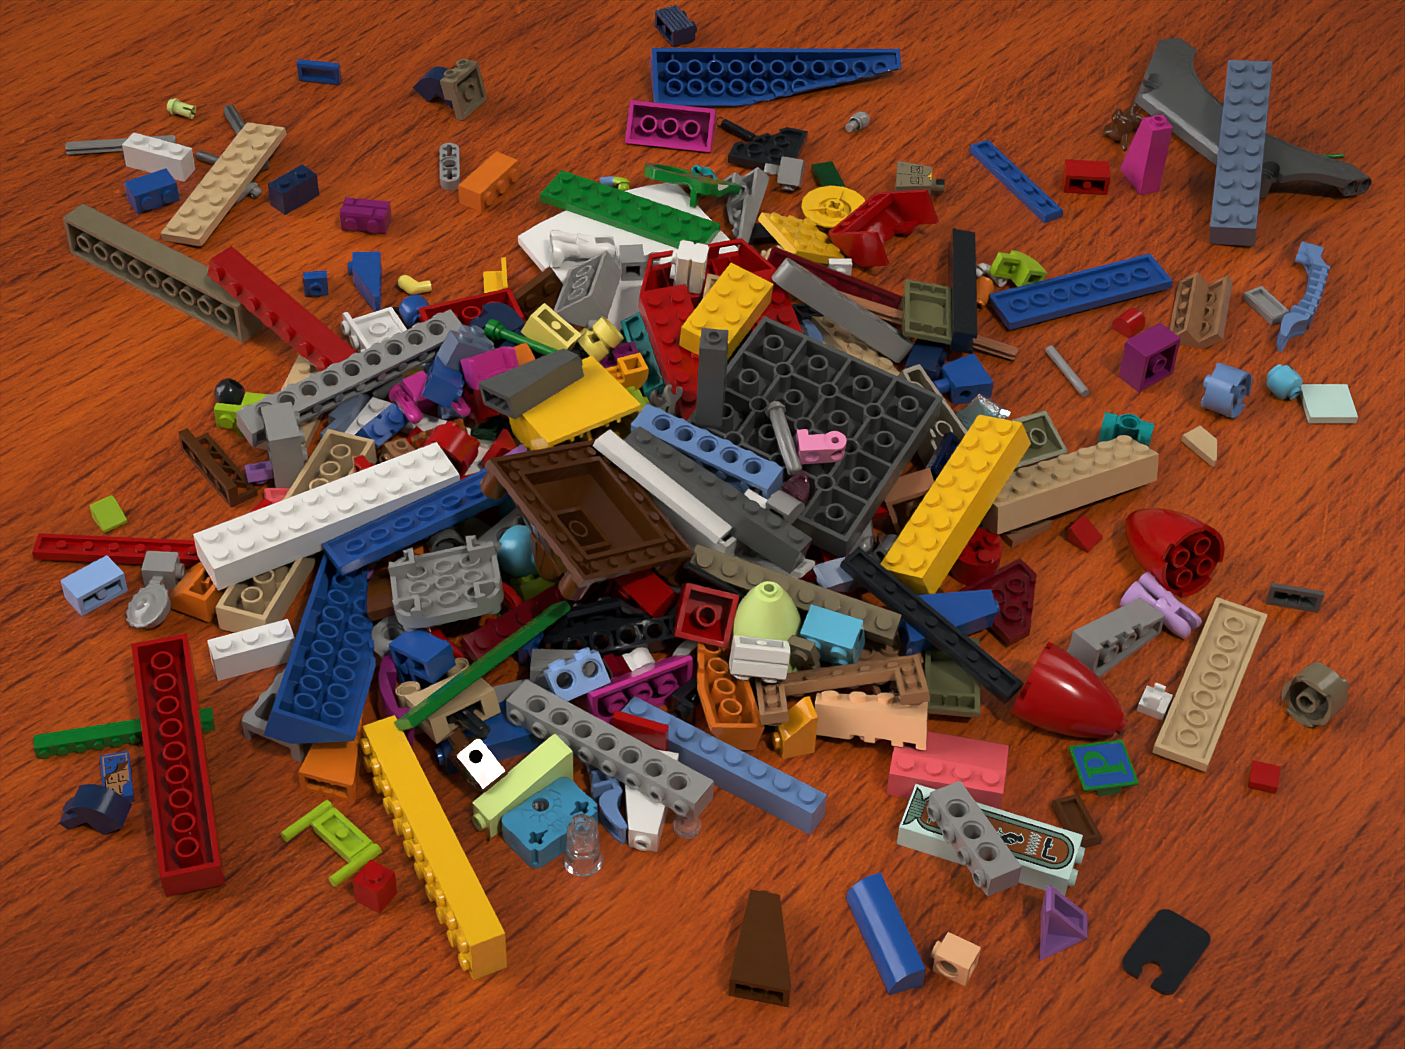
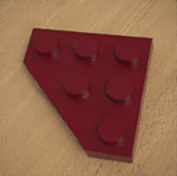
[959,558,1037,646]

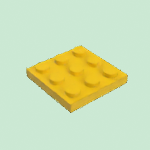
[758,212,846,264]

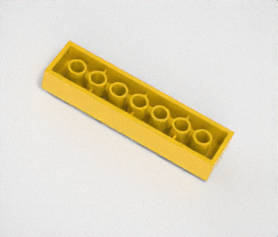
[880,415,1031,595]

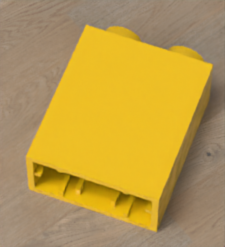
[508,356,642,451]

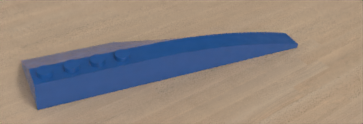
[650,48,901,107]
[264,552,376,744]

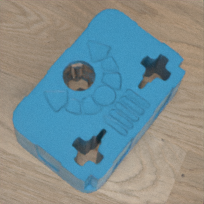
[502,777,598,869]

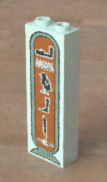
[897,784,1086,896]

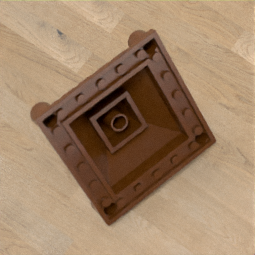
[480,439,695,601]

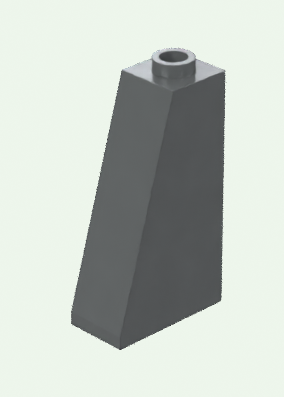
[696,328,728,430]
[478,348,584,419]

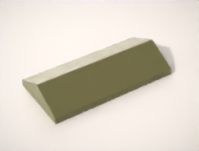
[1011,410,1068,470]

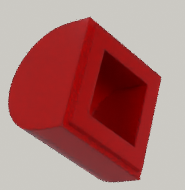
[1112,308,1145,338]

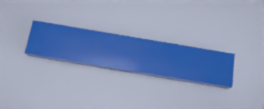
[969,139,1063,223]

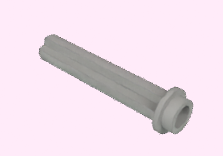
[765,401,802,476]

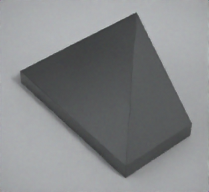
[1266,583,1324,613]

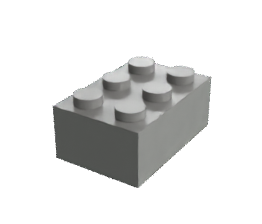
[261,402,308,488]

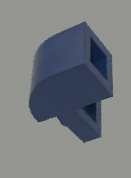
[413,66,453,109]
[469,302,525,344]
[59,784,132,835]

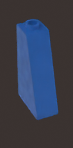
[898,589,999,656]
[435,698,544,775]

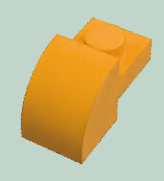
[605,353,649,390]

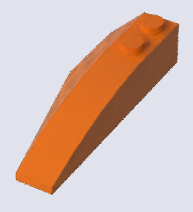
[697,642,765,750]

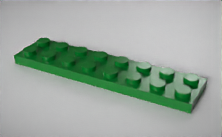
[540,170,721,249]

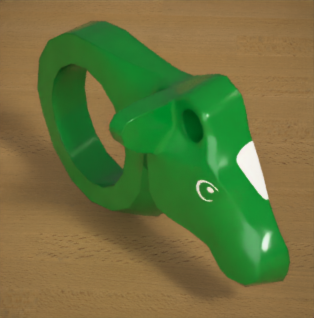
[643,163,742,208]

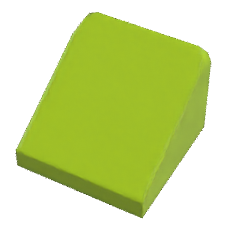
[90,495,128,533]

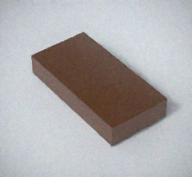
[1051,794,1102,848]

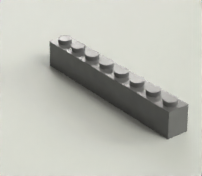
[624,426,812,574]

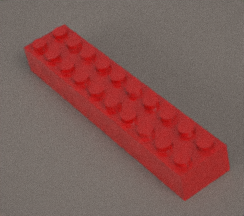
[131,633,226,897]

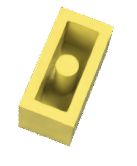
[521,303,581,351]

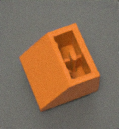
[169,562,228,622]

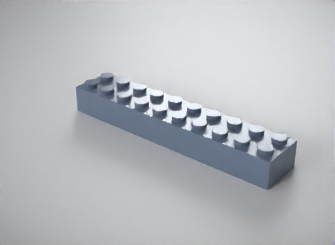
[1210,60,1272,246]

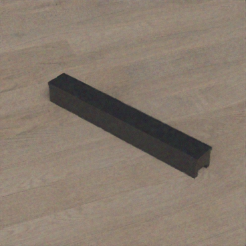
[948,228,978,354]

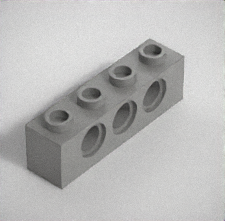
[927,781,1022,897]

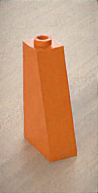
[298,705,366,803]

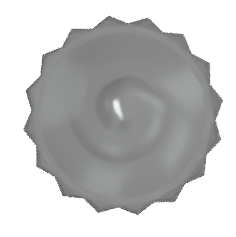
[125,582,171,629]

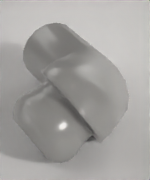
[234,182,262,205]

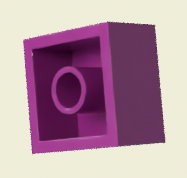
[1119,323,1181,392]

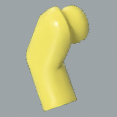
[398,275,432,295]

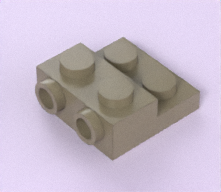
[440,59,487,120]

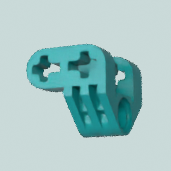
[1098,412,1155,447]

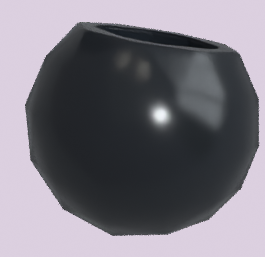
[214,378,245,405]

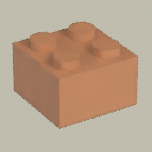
[885,468,935,535]

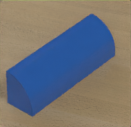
[846,872,926,995]

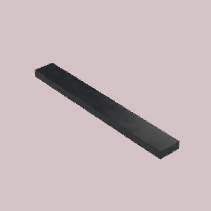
[840,547,1024,704]

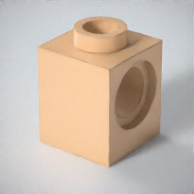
[931,932,981,986]

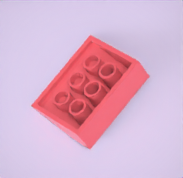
[886,731,1009,809]

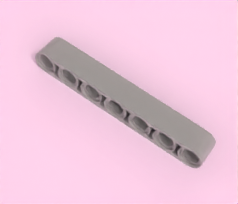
[771,258,914,363]

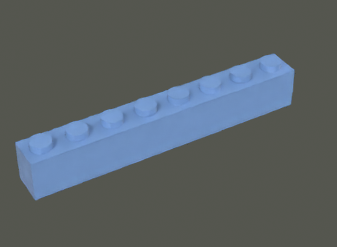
[621,696,827,835]

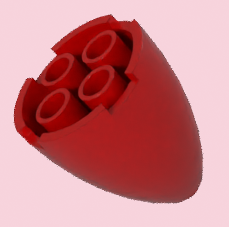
[1125,508,1225,598]
[1010,641,1128,738]

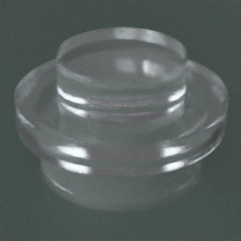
[673,815,702,839]

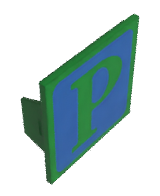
[1068,739,1139,796]

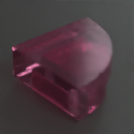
[783,470,810,503]

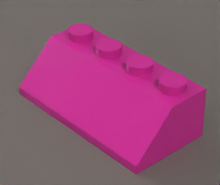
[625,100,717,153]
[578,655,693,725]

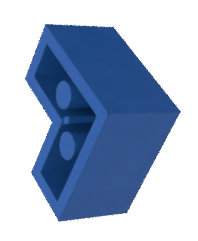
[389,629,456,690]

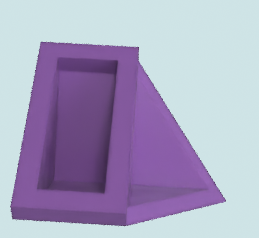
[1040,885,1087,961]

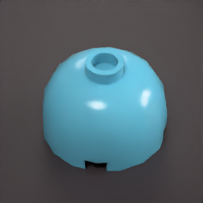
[497,524,539,578]

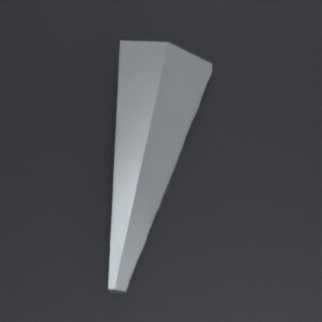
[722,167,770,246]

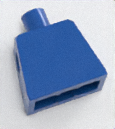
[932,353,994,405]

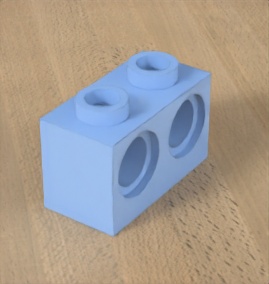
[543,647,611,701]

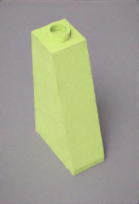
[472,734,573,838]

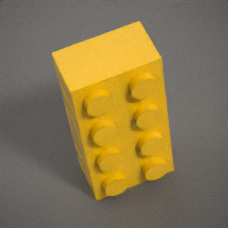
[679,263,773,360]

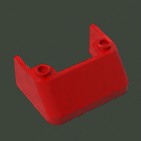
[828,189,939,268]

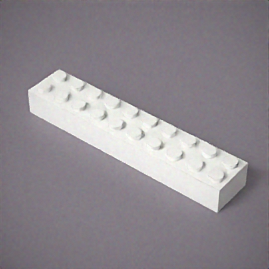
[193,442,460,591]

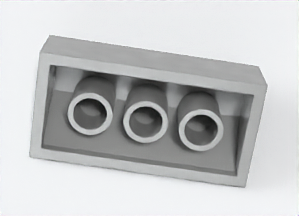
[554,251,622,328]

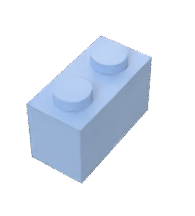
[60,555,128,616]

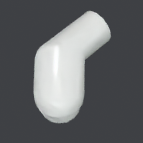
[976,263,1008,287]

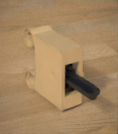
[395,658,501,744]

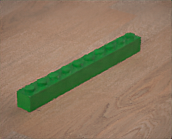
[33,707,215,759]

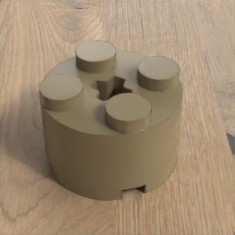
[1282,661,1349,727]

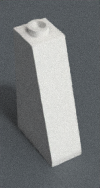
[624,749,679,852]

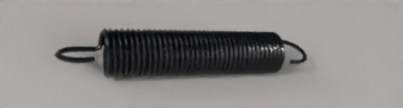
[716,117,758,142]

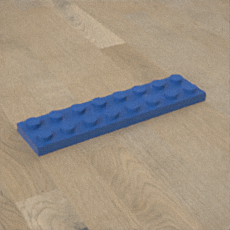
[988,253,1173,330]
[321,469,511,576]

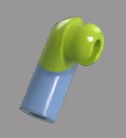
[600,176,630,191]

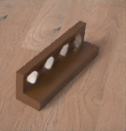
[178,428,258,508]

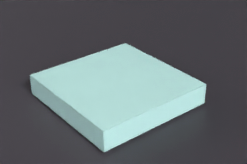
[1300,384,1358,423]

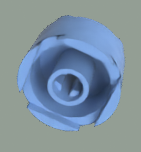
[1201,363,1253,418]

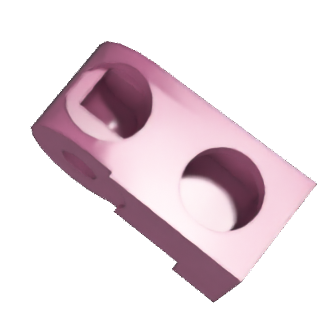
[795,429,847,465]

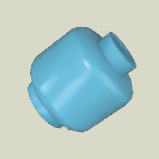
[1266,364,1303,400]

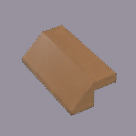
[1170,272,1233,349]

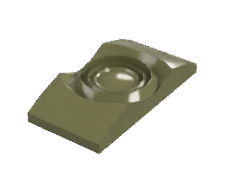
[901,279,952,345]
[923,638,980,718]

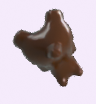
[1103,103,1143,151]

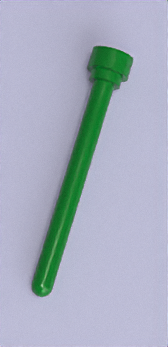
[484,319,582,360]

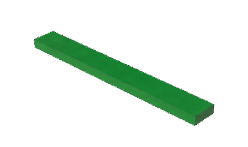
[394,600,571,731]

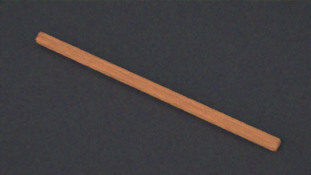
[840,291,1018,360]

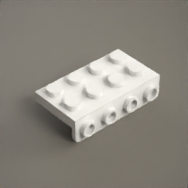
[340,307,426,378]

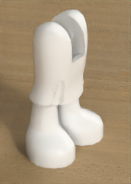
[549,230,616,267]

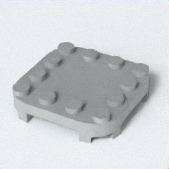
[388,535,504,632]

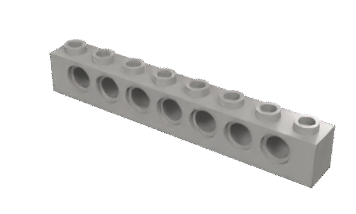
[506,679,714,821]

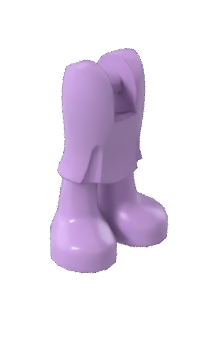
[1119,572,1202,639]

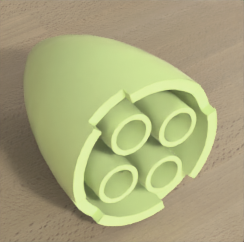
[728,581,803,686]

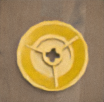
[801,186,865,230]

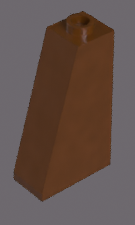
[728,889,791,1007]

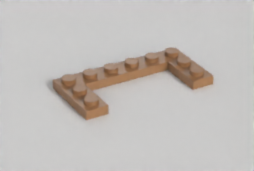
[755,654,930,726]

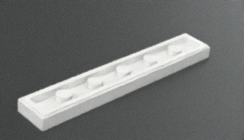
[593,429,732,544]

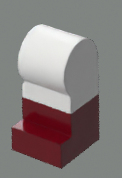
[603,647,656,679]

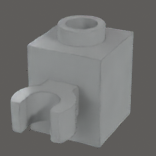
[764,156,806,191]
[619,244,660,281]
[141,551,185,589]

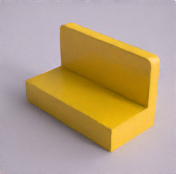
[483,257,508,293]

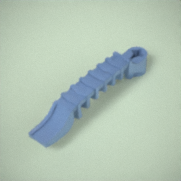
[1276,241,1330,352]

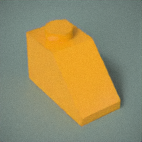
[771,696,818,759]

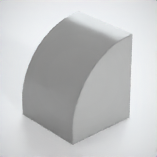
[766,490,805,525]

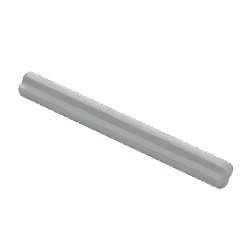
[65,135,176,155]

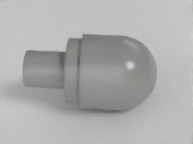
[845,111,870,132]

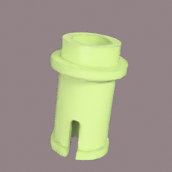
[167,98,196,119]

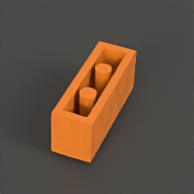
[458,151,520,212]

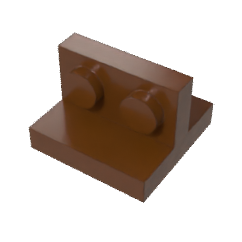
[513,266,563,317]

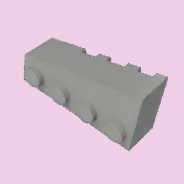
[1067,598,1165,678]

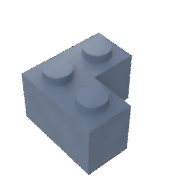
[437,324,495,372]

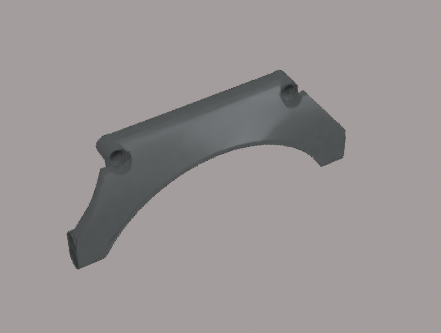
[1134,38,1372,198]

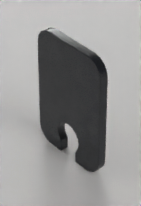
[1122,909,1210,995]

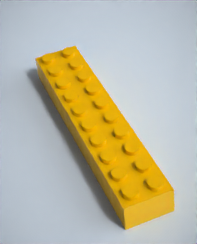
[360,715,507,981]

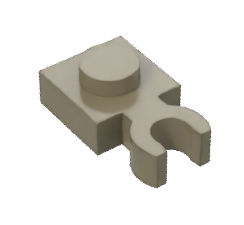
[788,635,820,671]

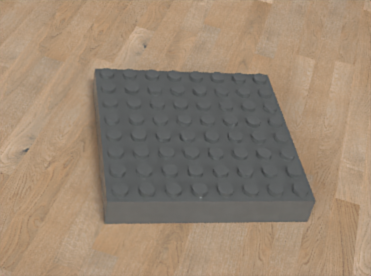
[687,316,943,558]

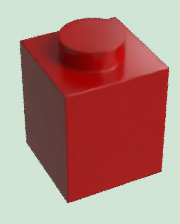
[353,859,397,914]

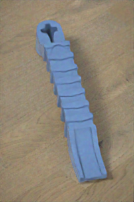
[549,690,628,844]

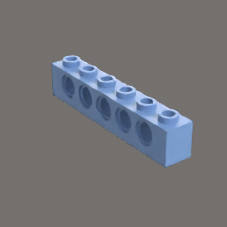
[631,403,783,500]

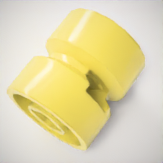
[578,316,624,363]

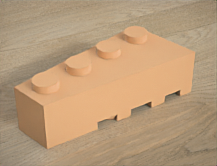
[815,690,928,750]

